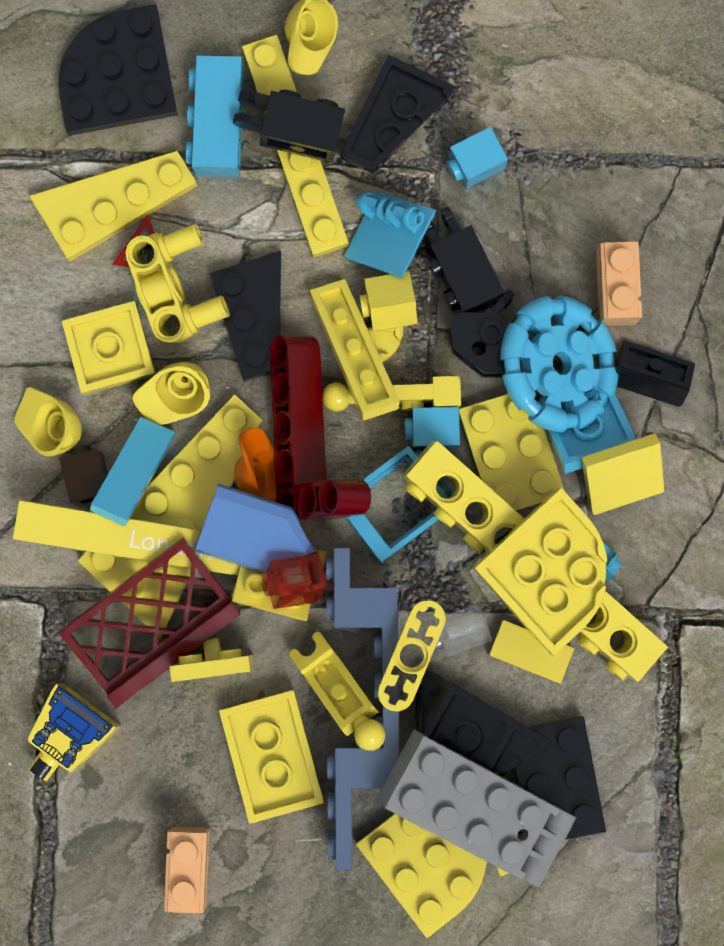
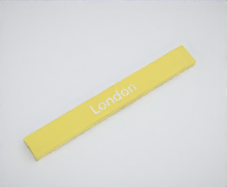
[13,500,327,589]

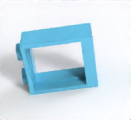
[345,446,453,564]

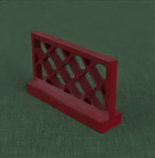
[59,537,241,708]

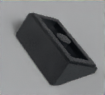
[615,340,695,407]

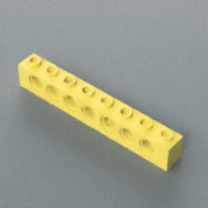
[401,441,668,682]

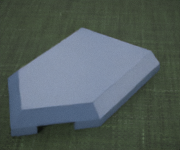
[194,484,317,575]

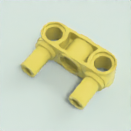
[125,224,230,343]

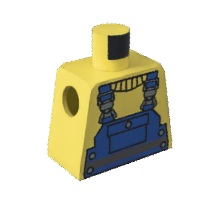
[27,683,121,781]

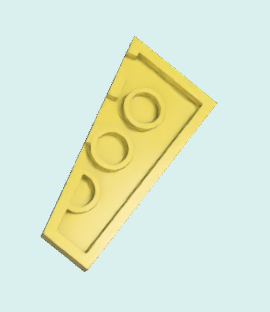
[29,151,198,262]

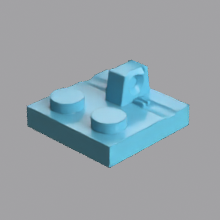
[546,390,636,474]

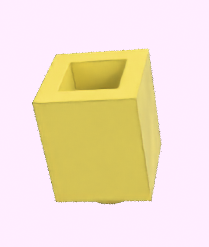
[359,271,418,331]

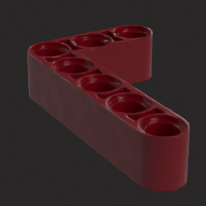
[270,335,371,521]

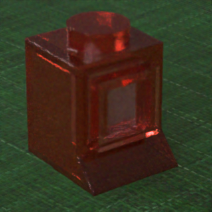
[262,550,327,609]

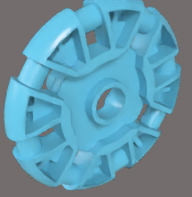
[500,295,618,433]

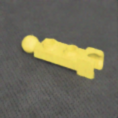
[322,376,461,412]
[289,632,386,751]

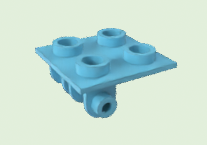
[344,191,436,278]

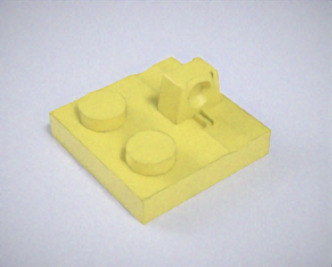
[169,637,255,682]

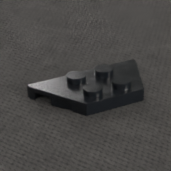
[415,668,551,777]

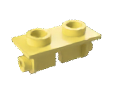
[231,566,314,621]

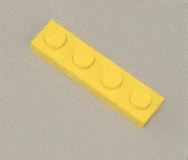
[310,279,399,421]

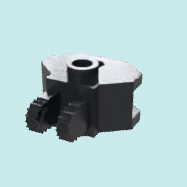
[448,289,517,378]

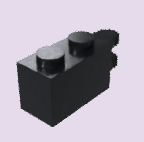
[233,90,345,163]
[425,207,505,313]

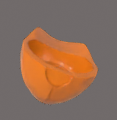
[234,428,277,502]

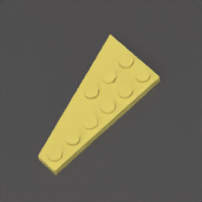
[77,394,263,639]

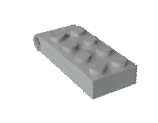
[376,729,577,888]

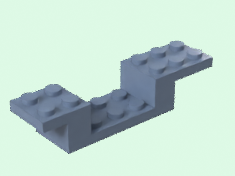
[326,548,399,870]

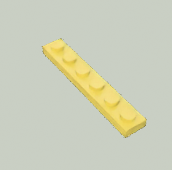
[242,35,349,258]

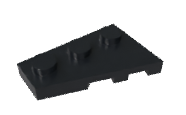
[209,250,282,382]

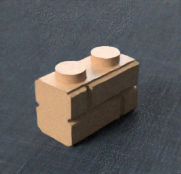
[595,242,642,326]
[164,826,210,913]

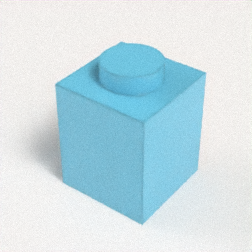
[446,127,508,189]
[405,407,460,450]

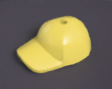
[284,0,339,75]
[132,362,211,425]
[14,387,82,457]

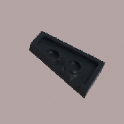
[340,55,456,174]

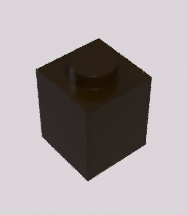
[59,445,108,506]

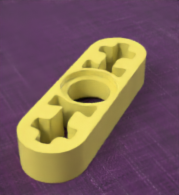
[378,600,446,711]

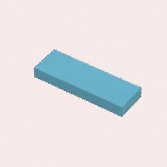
[90,417,175,526]

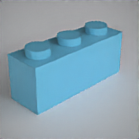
[186,55,244,178]

